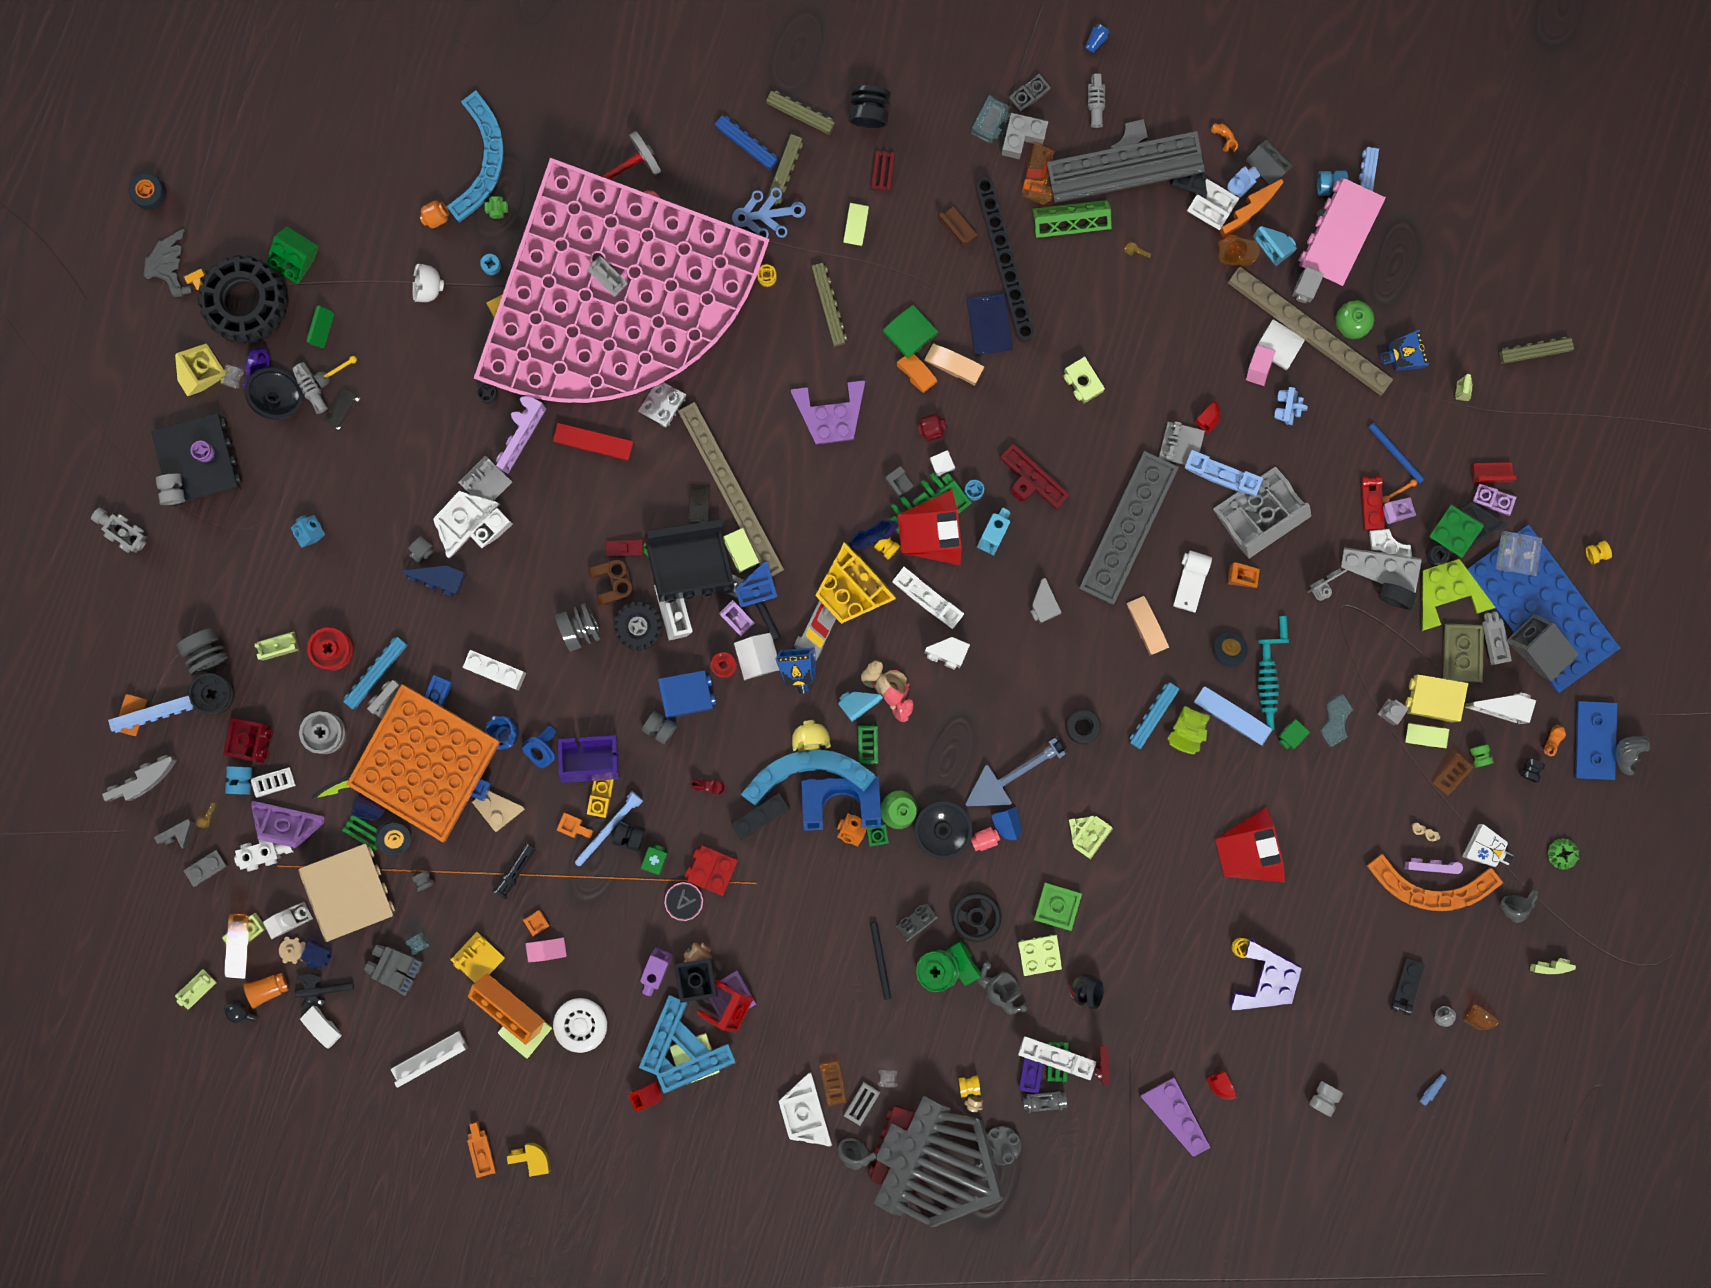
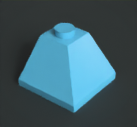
[1253,226,1297,266]
[838,692,883,722]

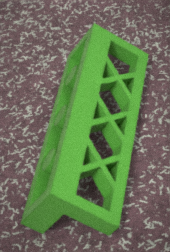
[1033,200,1111,238]

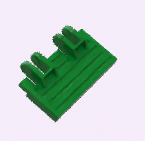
[888,472,972,534]

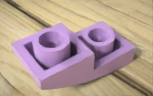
[1473,484,1517,516]

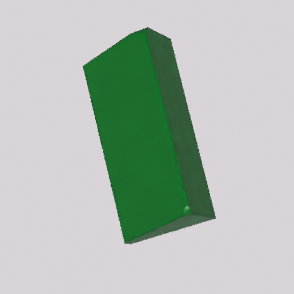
[306,306,334,348]

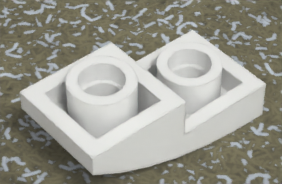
[300,1006,342,1049]

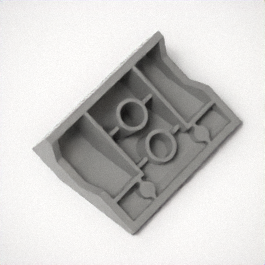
[1213,466,1311,558]

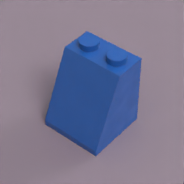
[658,671,716,718]

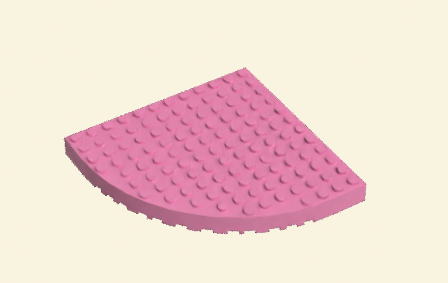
[474,158,769,403]

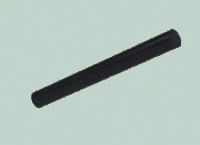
[870,922,891,1000]

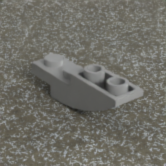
[102,755,177,801]

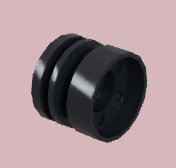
[848,85,891,128]
[189,673,235,715]

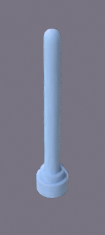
[575,791,643,866]

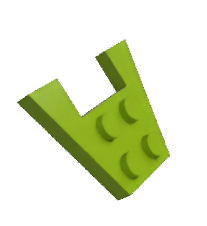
[1421,559,1496,631]

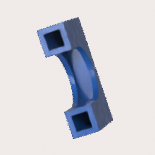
[802,777,881,831]

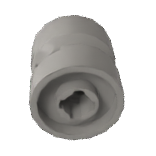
[156,474,185,505]
[1309,1081,1344,1117]

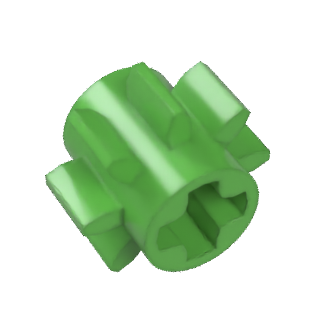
[485,197,508,219]

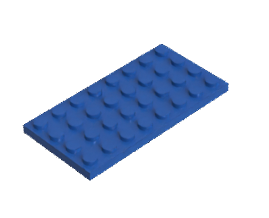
[1467,525,1620,693]

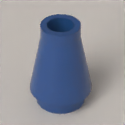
[1084,24,1110,54]

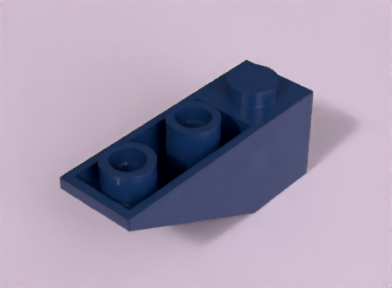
[402,566,467,597]

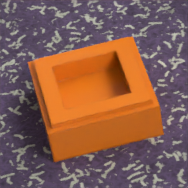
[523,910,550,936]

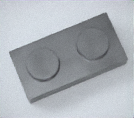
[184,850,228,887]

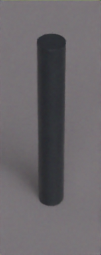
[755,601,780,640]

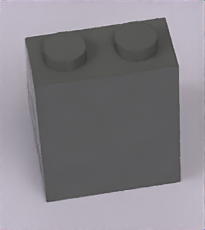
[1506,614,1579,681]

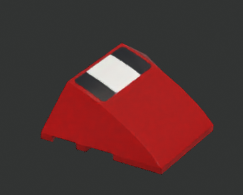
[897,490,962,565]
[1215,807,1285,882]

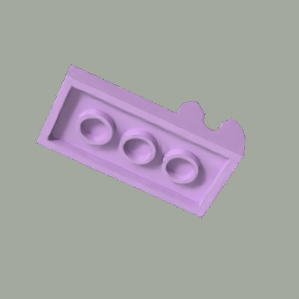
[496,396,546,474]

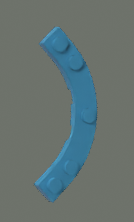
[447,90,504,223]
[741,750,876,807]

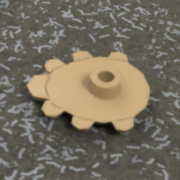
[279,937,309,964]

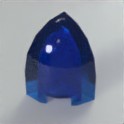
[351,793,385,820]

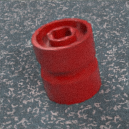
[711,652,737,679]

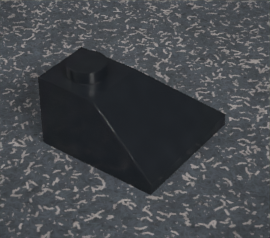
[674,958,718,1003]

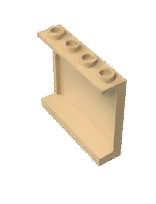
[298,844,395,942]

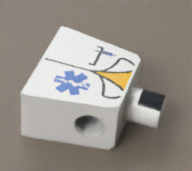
[1462,824,1513,867]

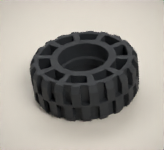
[198,255,289,344]

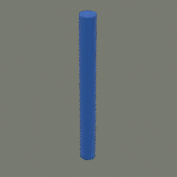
[1368,422,1425,484]

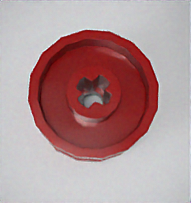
[307,627,354,671]

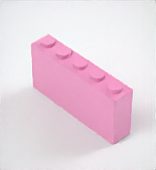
[1298,178,1385,286]

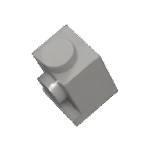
[1378,699,1408,725]

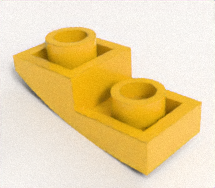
[587,779,614,818]

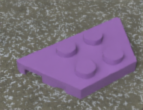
[251,801,325,848]

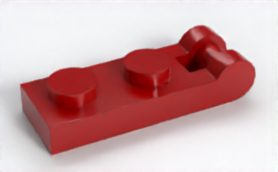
[1361,476,1385,530]

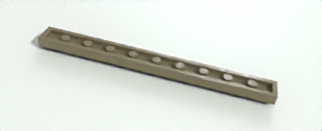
[1228,267,1393,396]
[678,402,784,577]

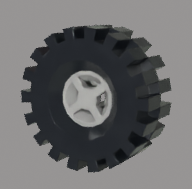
[614,602,663,651]

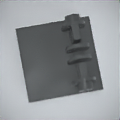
[896,903,938,942]

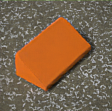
[119,694,148,737]

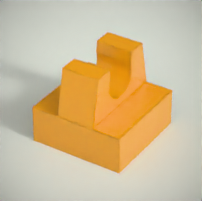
[184,269,206,290]

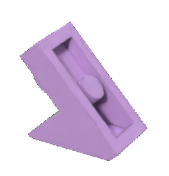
[1383,497,1416,524]

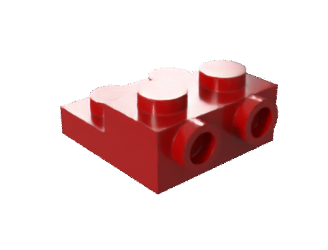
[685,846,738,896]

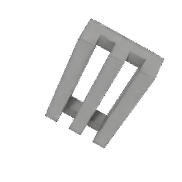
[844,1082,880,1126]

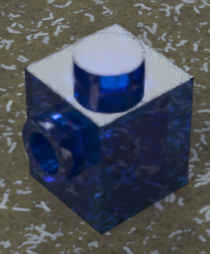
[300,940,332,970]

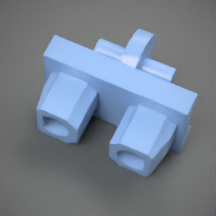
[1228,166,1260,198]
[1275,387,1308,425]

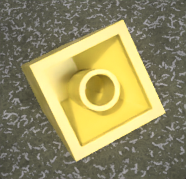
[175,343,227,396]

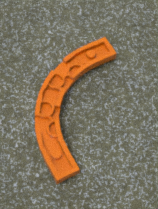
[1366,854,1503,911]

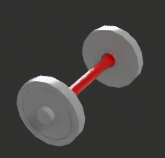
[601,131,661,180]

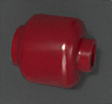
[918,414,947,441]

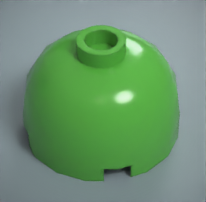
[1335,300,1375,339]

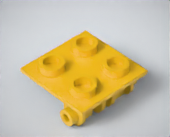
[451,932,505,983]

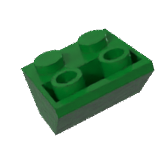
[266,227,319,284]

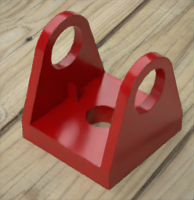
[696,979,754,1033]

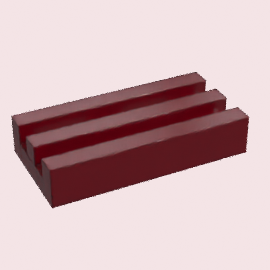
[871,150,895,192]

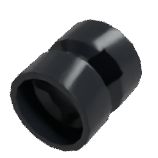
[612,821,646,852]

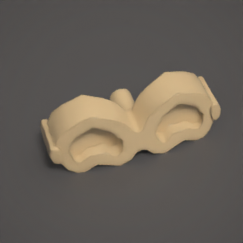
[1411,822,1440,841]

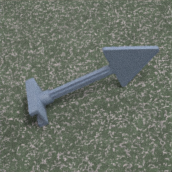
[966,736,1068,806]

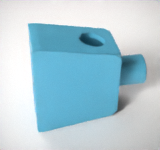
[977,508,1010,555]

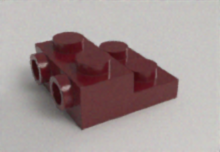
[223,717,273,763]

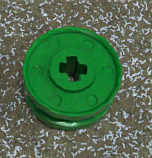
[916,949,960,992]

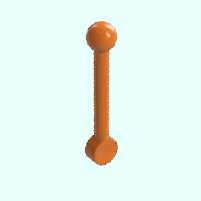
[1383,479,1417,503]

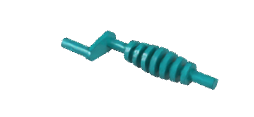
[1258,616,1289,730]

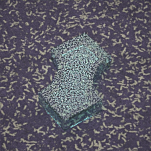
[1320,694,1354,747]

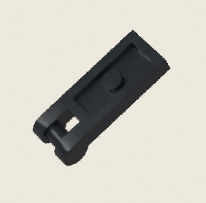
[1390,958,1425,1016]

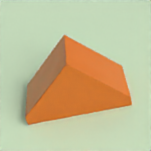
[1227,563,1260,588]

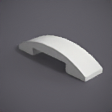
[892,567,964,629]
[1018,1036,1096,1080]

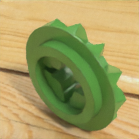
[1548,839,1579,869]

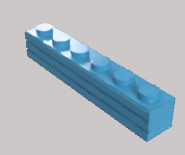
[1129,682,1179,749]

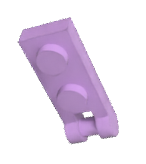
[1404,858,1463,874]

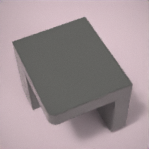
[885,466,913,498]

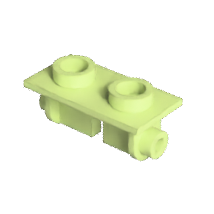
[175,969,216,1010]

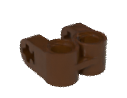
[588,560,633,606]

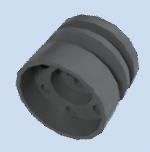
[555,603,601,652]
[176,628,228,675]

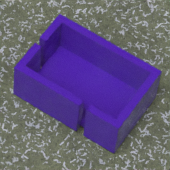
[558,735,619,783]

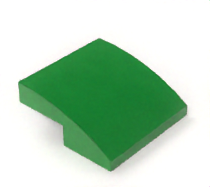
[883,305,938,359]

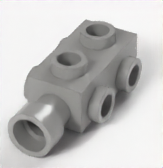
[91,507,147,553]

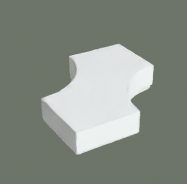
[1369,529,1412,557]

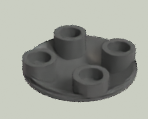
[986,1126,1021,1165]

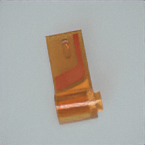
[1022,144,1055,205]

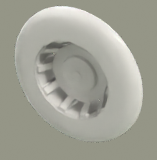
[553,998,607,1053]

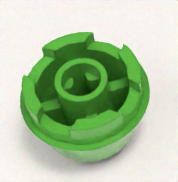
[880,791,918,829]

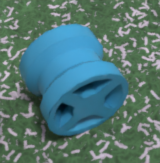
[480,254,501,275]

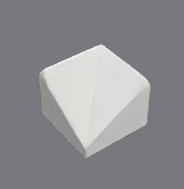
[930,450,955,477]

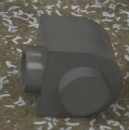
[408,535,433,562]

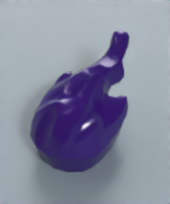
[243,348,270,388]

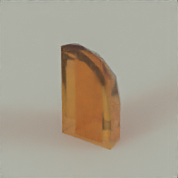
[1464,1004,1500,1030]

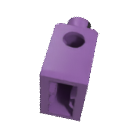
[640,948,673,996]

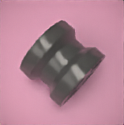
[411,870,435,892]

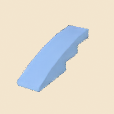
[1194,686,1272,746]

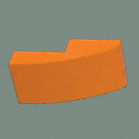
[897,355,937,393]

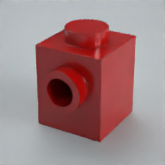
[628,1082,663,1112]

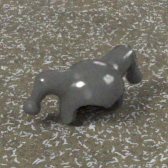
[976,962,1027,1015]

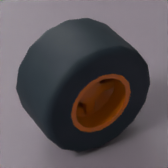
[128,173,166,210]

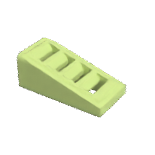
[1455,374,1473,401]

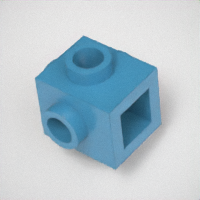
[291,515,325,548]

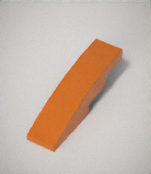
[1219,179,1283,237]

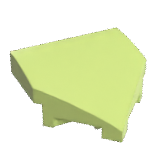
[1069,816,1113,860]

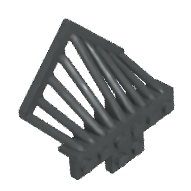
[874,1096,1004,1227]

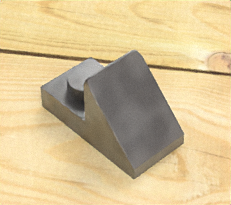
[154,819,195,849]

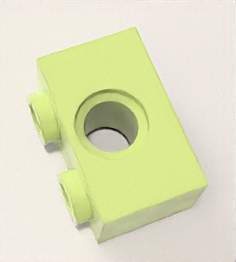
[1063,357,1105,403]

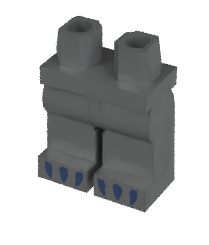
[364,944,424,996]

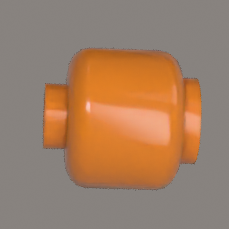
[420,200,449,229]

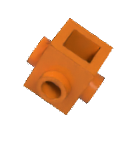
[837,813,867,847]

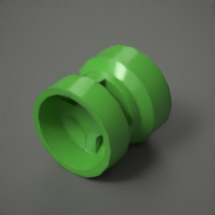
[1470,744,1494,768]

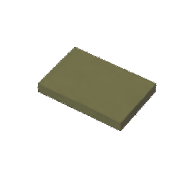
[1443,624,1484,683]

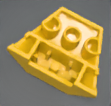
[815,542,897,624]

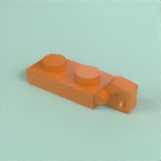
[467,1121,496,1178]

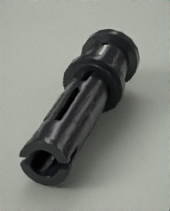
[492,843,536,899]

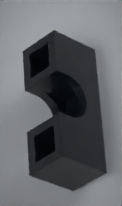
[731,793,790,841]

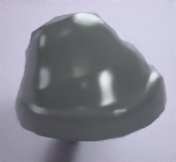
[1500,890,1538,923]
[837,1138,876,1171]

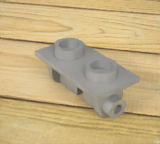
[587,256,628,297]

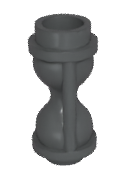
[1023,1091,1067,1113]

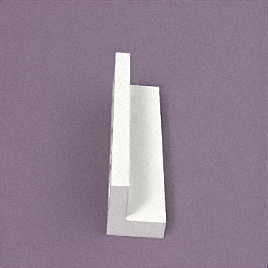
[391,1031,469,1088]

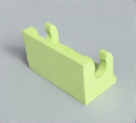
[723,528,759,573]
[255,632,300,661]

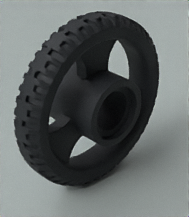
[952,892,1002,942]

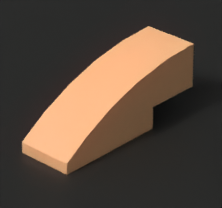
[924,343,984,386]
[1126,596,1169,655]

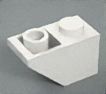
[469,508,513,548]
[263,902,313,939]

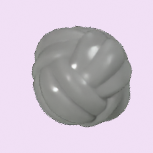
[1434,1006,1456,1027]

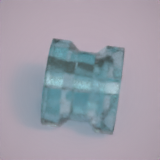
[405,932,430,956]

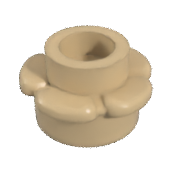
[964,1095,983,1112]

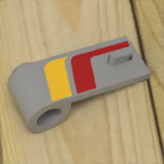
[794,600,836,661]

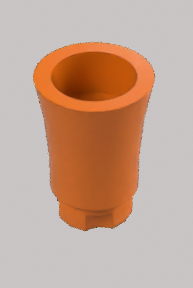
[243,973,289,1009]

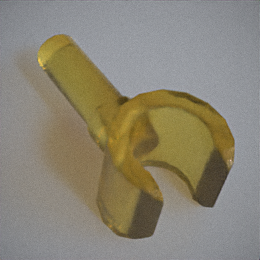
[1123,242,1151,258]
[196,803,216,828]

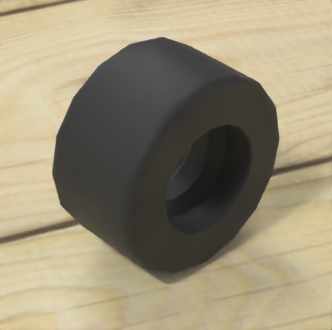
[1066,709,1101,744]

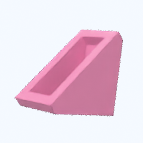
[1246,345,1276,386]
[526,937,567,962]

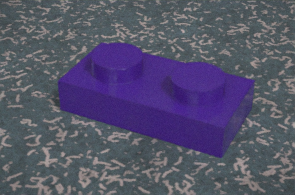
[1019,1057,1043,1094]

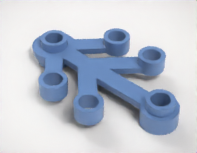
[732,187,806,238]

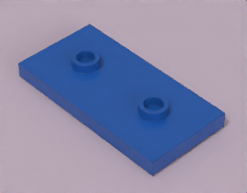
[1575,701,1617,780]

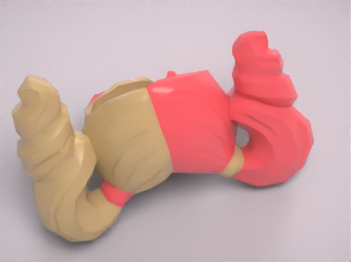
[861,661,914,722]

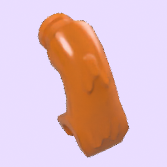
[1211,123,1238,153]
[1544,725,1566,757]

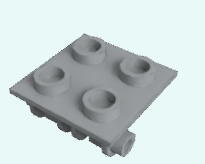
[638,382,686,428]
[1159,422,1205,465]
[458,456,512,501]
[1307,569,1348,601]

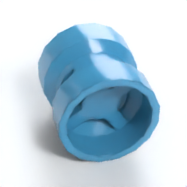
[964,480,984,501]

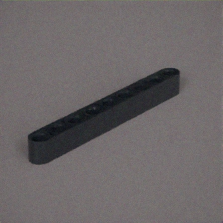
[976,177,1034,342]

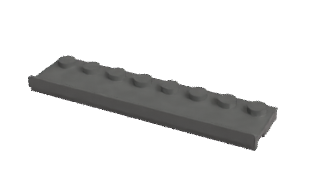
[1047,131,1205,203]

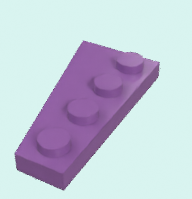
[1140,1077,1210,1157]

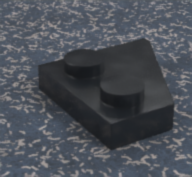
[1172,155,1207,198]
[1460,502,1507,545]

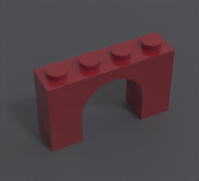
[868,1105,920,1195]

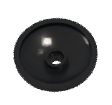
[245,368,303,420]
[914,801,972,860]

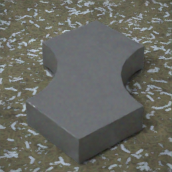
[1110,119,1148,149]

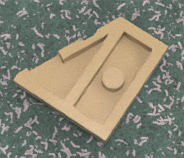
[472,791,525,832]

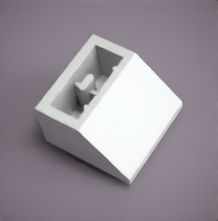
[924,637,970,670]

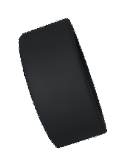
[1378,583,1418,610]

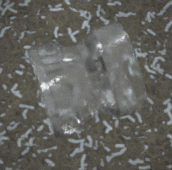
[220,365,244,389]

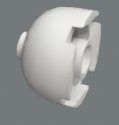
[412,264,444,302]

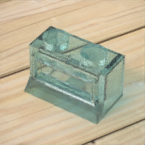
[971,95,1011,144]

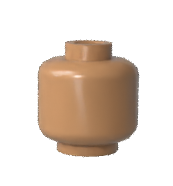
[684,942,712,962]

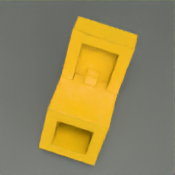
[507,1143,551,1176]

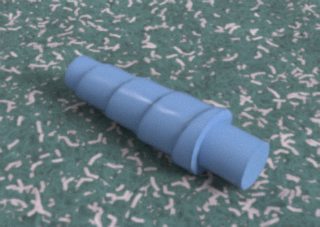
[1419,1074,1447,1106]

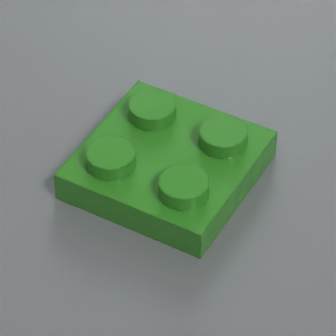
[1034,883,1082,931]

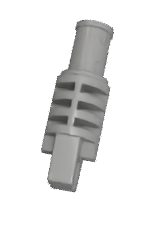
[1088,74,1105,128]
[293,362,328,414]

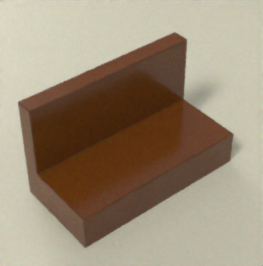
[938,206,977,248]

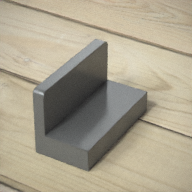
[1246,140,1293,185]

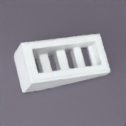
[251,767,296,797]

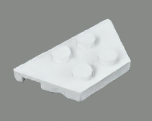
[433,491,500,558]
[779,1073,832,1146]

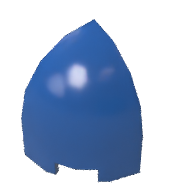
[991,807,1021,840]

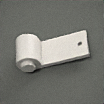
[1173,551,1212,613]

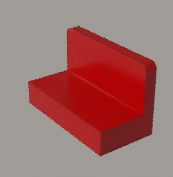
[1472,462,1516,483]

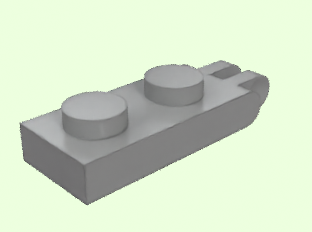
[1483,611,1512,665]

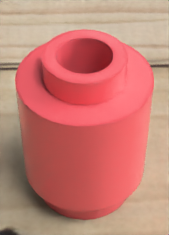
[971,827,1000,851]

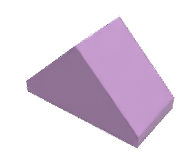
[719,600,754,636]

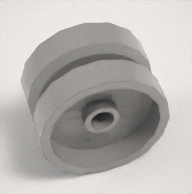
[299,711,347,754]

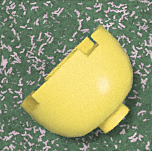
[792,720,831,752]

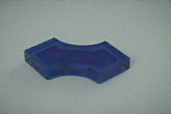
[848,520,899,551]

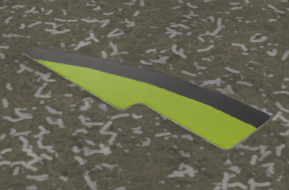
[312,775,351,798]

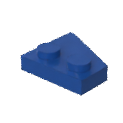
[735,562,777,608]

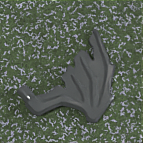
[144,229,193,297]

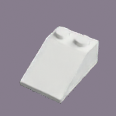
[1465,693,1536,724]

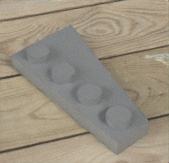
[1341,547,1421,593]

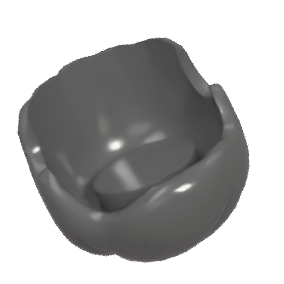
[1615,736,1650,776]

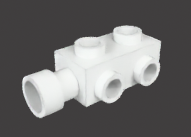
[234,840,295,872]

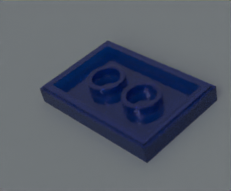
[967,293,1013,355]

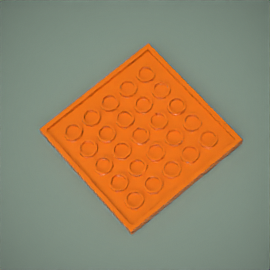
[346,684,501,842]

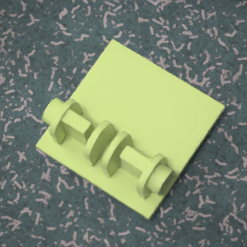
[1018,934,1062,976]

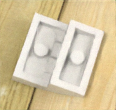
[1187,179,1239,231]
[1254,320,1305,370]

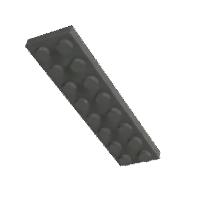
[1079,451,1179,605]

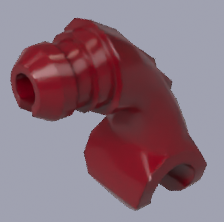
[690,778,725,795]

